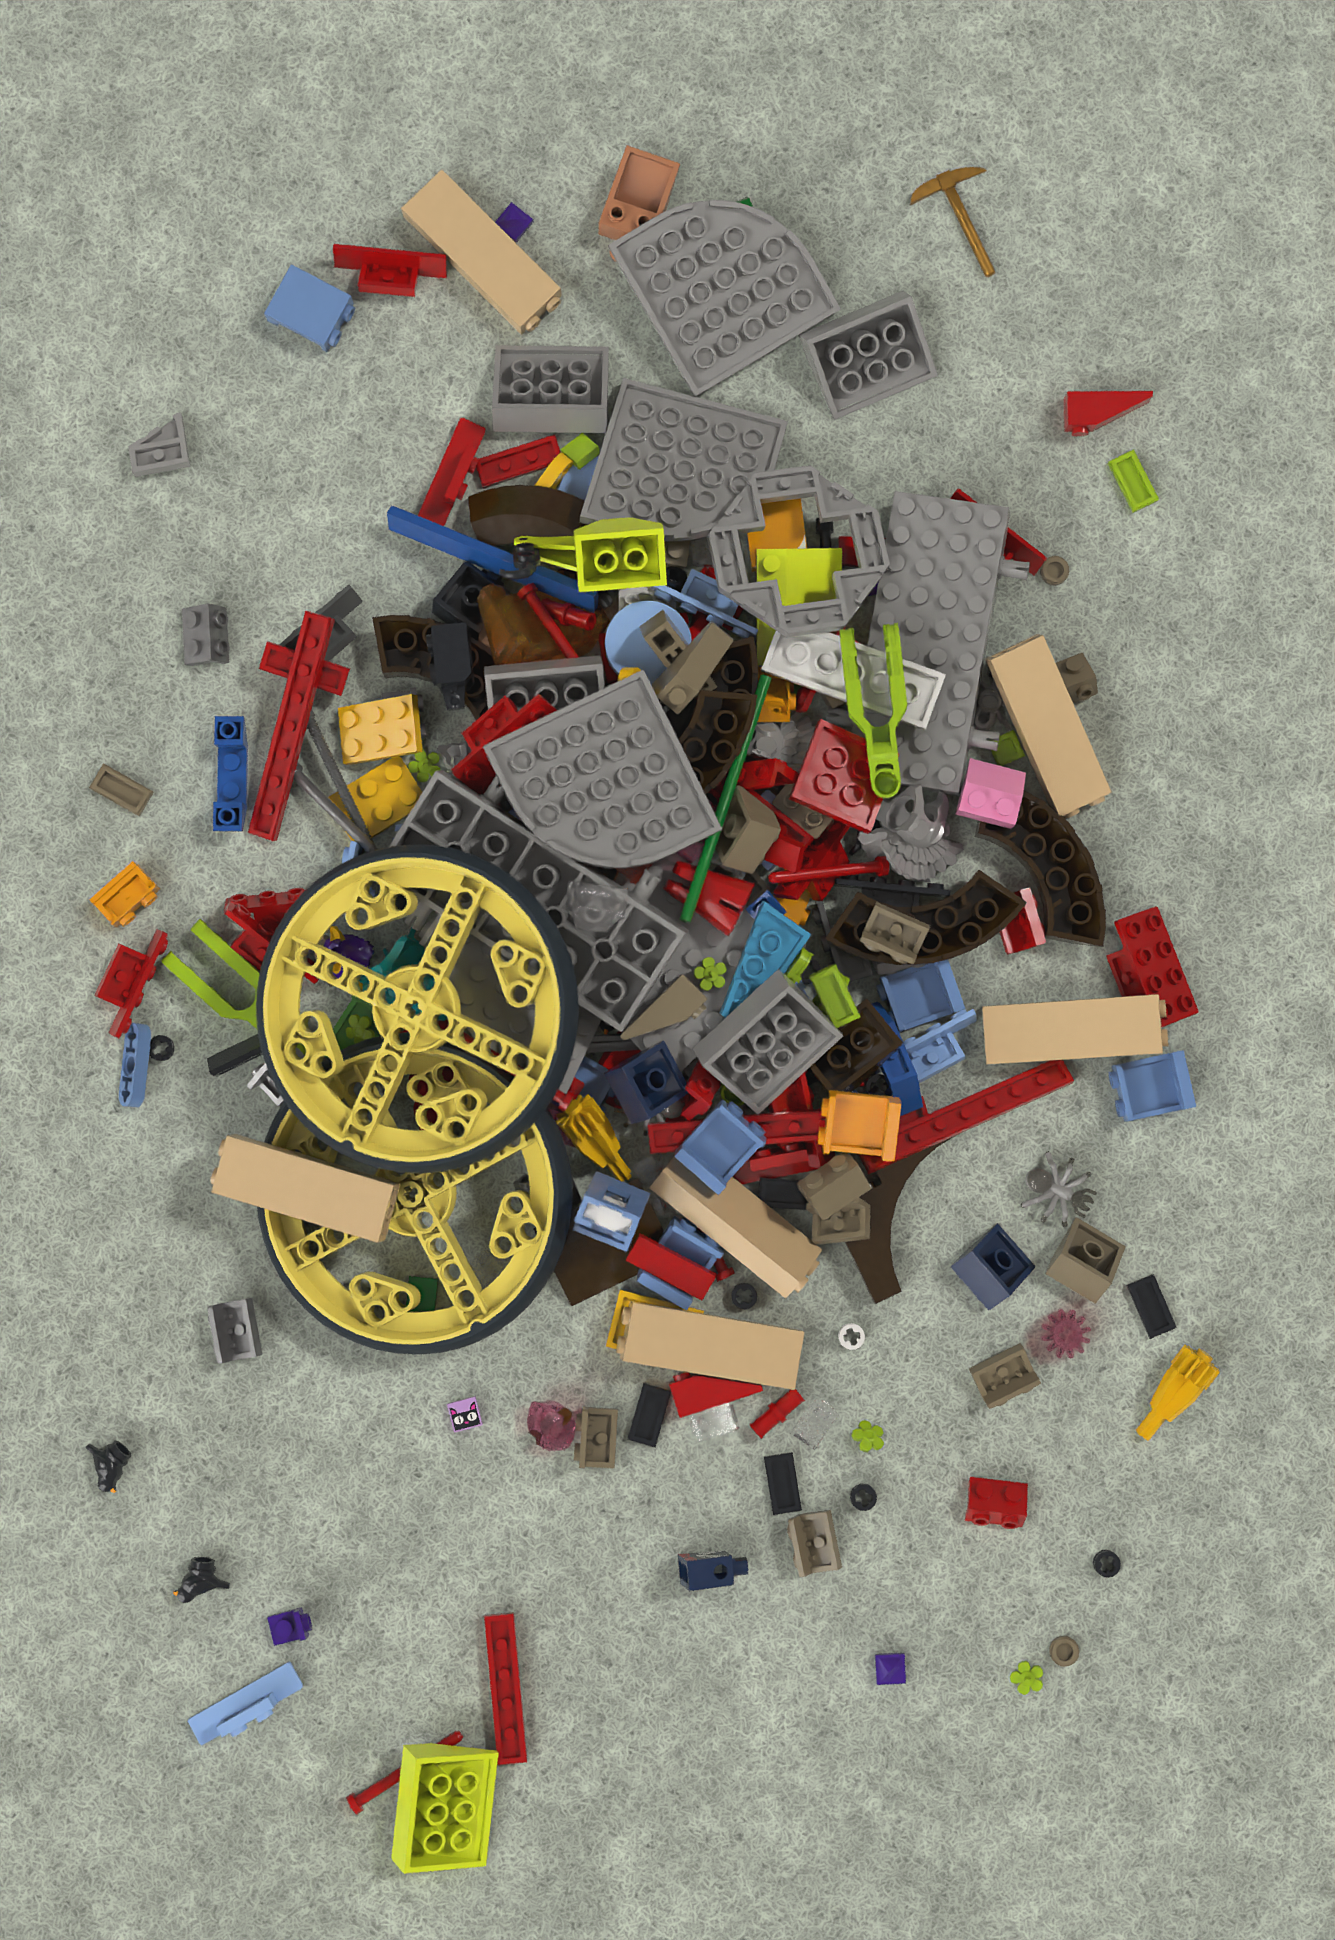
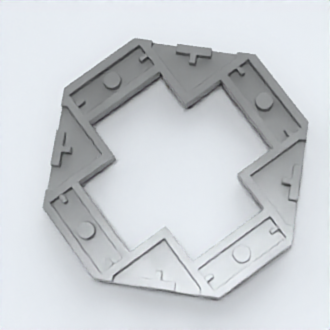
[708,465,890,638]

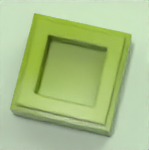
[561,433,600,470]
[988,730,1025,766]

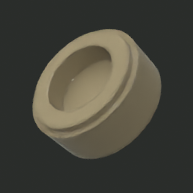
[1040,556,1069,586]
[1049,1636,1079,1667]

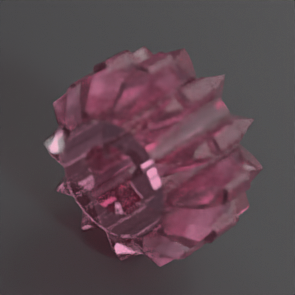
[1041,1309,1091,1358]

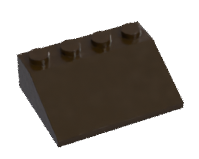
[533,1178,664,1306]

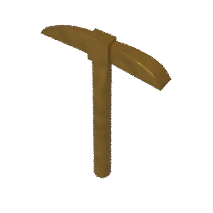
[910,167,995,277]

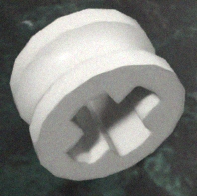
[838,1323,865,1350]

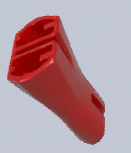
[663,860,755,937]

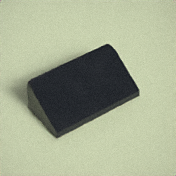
[207,1034,263,1077]

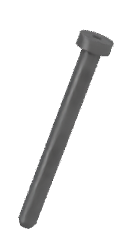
[293,763,377,853]

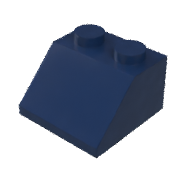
[604,1040,689,1124]
[950,1223,1036,1311]

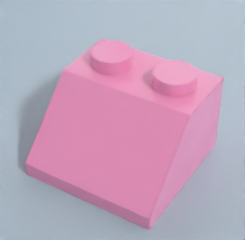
[955,758,1026,829]

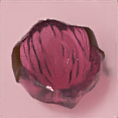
[527,1400,576,1451]

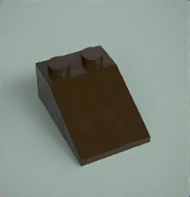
[808,999,903,1094]

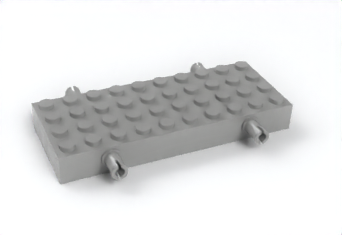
[826,491,1030,796]
[389,770,689,1032]

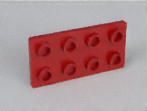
[451,694,558,794]
[1106,906,1199,1027]

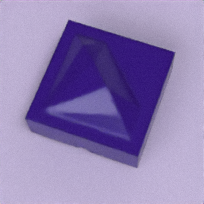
[495,202,534,243]
[875,1652,906,1685]

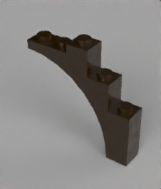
[845,1136,955,1304]

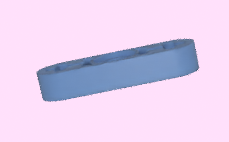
[119,1023,151,1107]

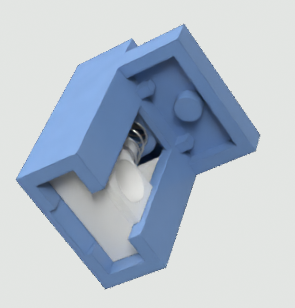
[572,1171,650,1252]

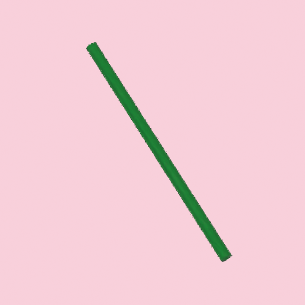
[679,675,771,924]

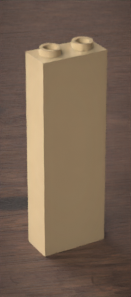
[401,169,562,335]
[985,634,1112,819]
[982,994,1169,1064]
[211,1134,401,1243]
[649,1156,822,1298]
[616,1301,805,1390]

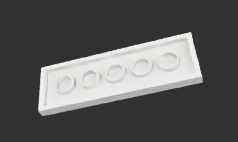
[761,631,946,730]

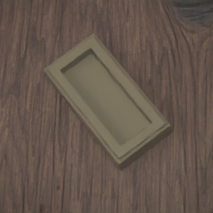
[89,763,154,817]

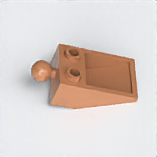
[599,145,680,261]

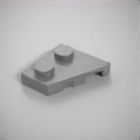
[128,412,191,477]

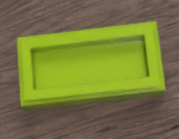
[1107,449,1159,513]
[809,963,861,1028]

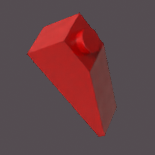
[1064,391,1153,437]
[669,1372,763,1418]

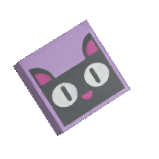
[447,1396,483,1433]

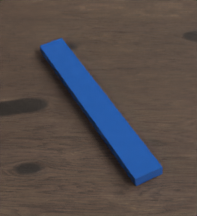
[387,506,598,613]

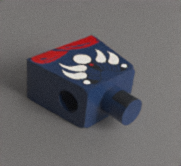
[678,1551,748,1591]

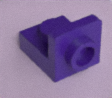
[267,1607,312,1646]

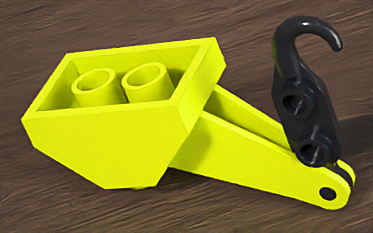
[499,517,667,592]

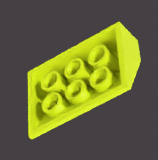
[756,548,842,665]
[391,1743,498,1874]

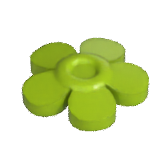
[408,750,441,782]
[694,957,727,991]
[346,1014,375,1044]
[852,1420,884,1452]
[1010,1661,1043,1695]

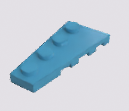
[719,901,812,1018]

